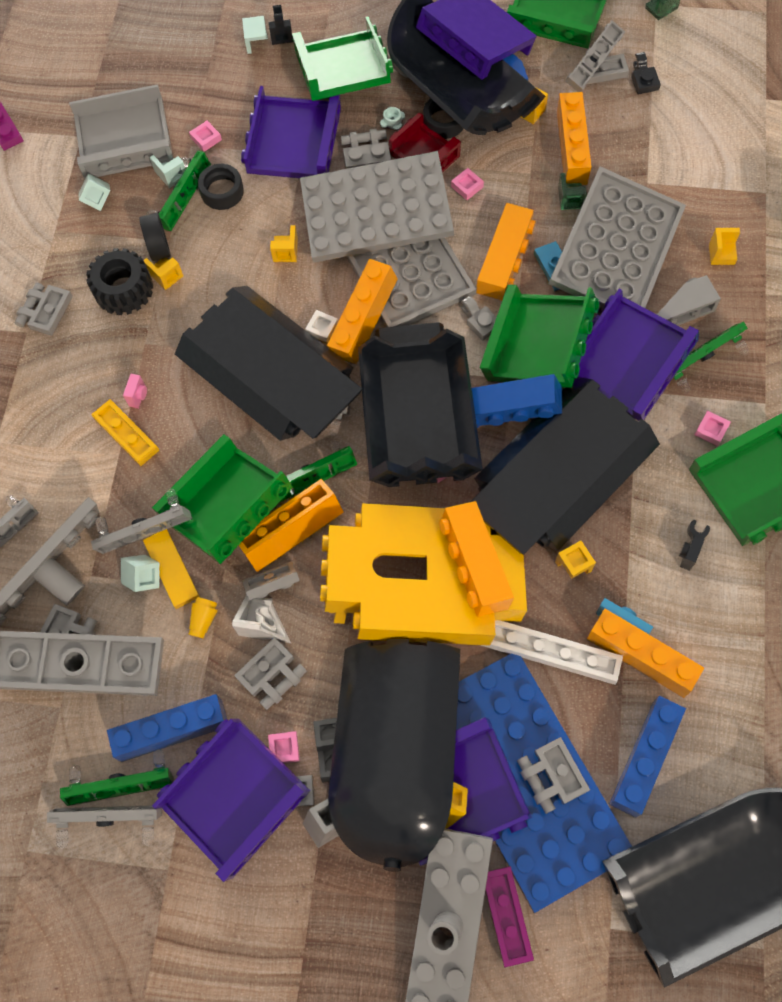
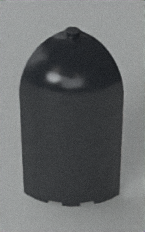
[387,0,546,135]
[328,639,461,872]
[603,788,782,988]

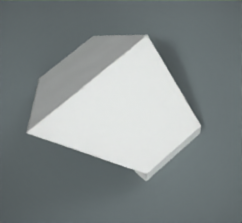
[232,595,291,643]

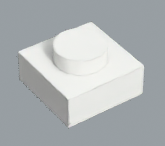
[305,310,338,343]

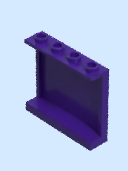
[416,0,537,80]
[241,86,341,178]
[578,288,699,421]
[419,717,532,866]
[152,718,310,882]

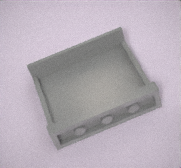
[69,84,174,179]

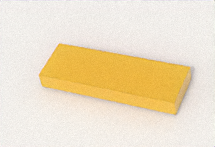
[91,399,160,467]
[143,529,200,609]

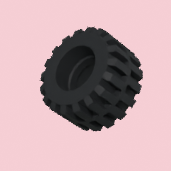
[86,248,153,315]

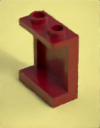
[389,112,461,173]

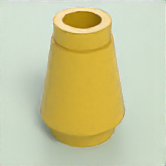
[188,597,218,639]

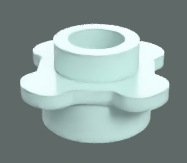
[380,107,405,130]

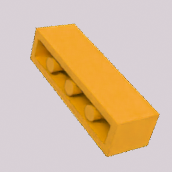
[557,92,591,186]
[476,203,536,301]
[327,259,398,365]
[238,479,344,572]
[439,501,514,617]
[587,609,704,698]

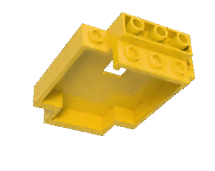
[320,503,527,646]

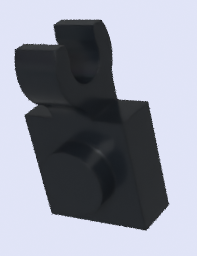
[268,5,293,45]
[631,52,661,95]
[679,520,710,571]

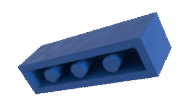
[472,374,562,428]
[107,694,227,762]
[609,696,686,818]

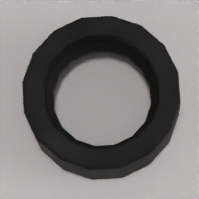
[423,98,464,139]
[198,163,244,210]
[139,213,171,261]

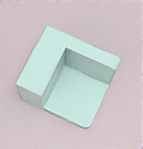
[242,16,268,54]
[149,155,186,188]
[78,173,110,211]
[121,555,160,592]

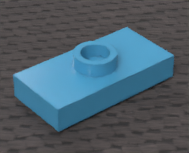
[534,241,562,291]
[596,598,653,634]

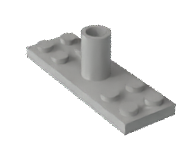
[0,497,99,626]
[0,631,164,696]
[405,828,493,1002]

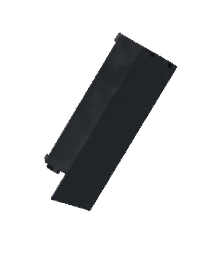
[174,286,363,441]
[358,322,483,487]
[470,377,660,555]

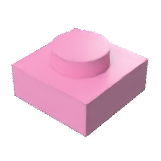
[189,121,222,152]
[451,168,484,200]
[123,374,147,409]
[694,410,731,446]
[268,731,300,763]

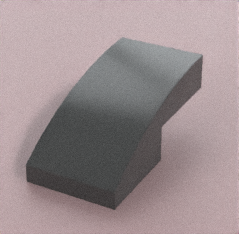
[313,718,337,783]

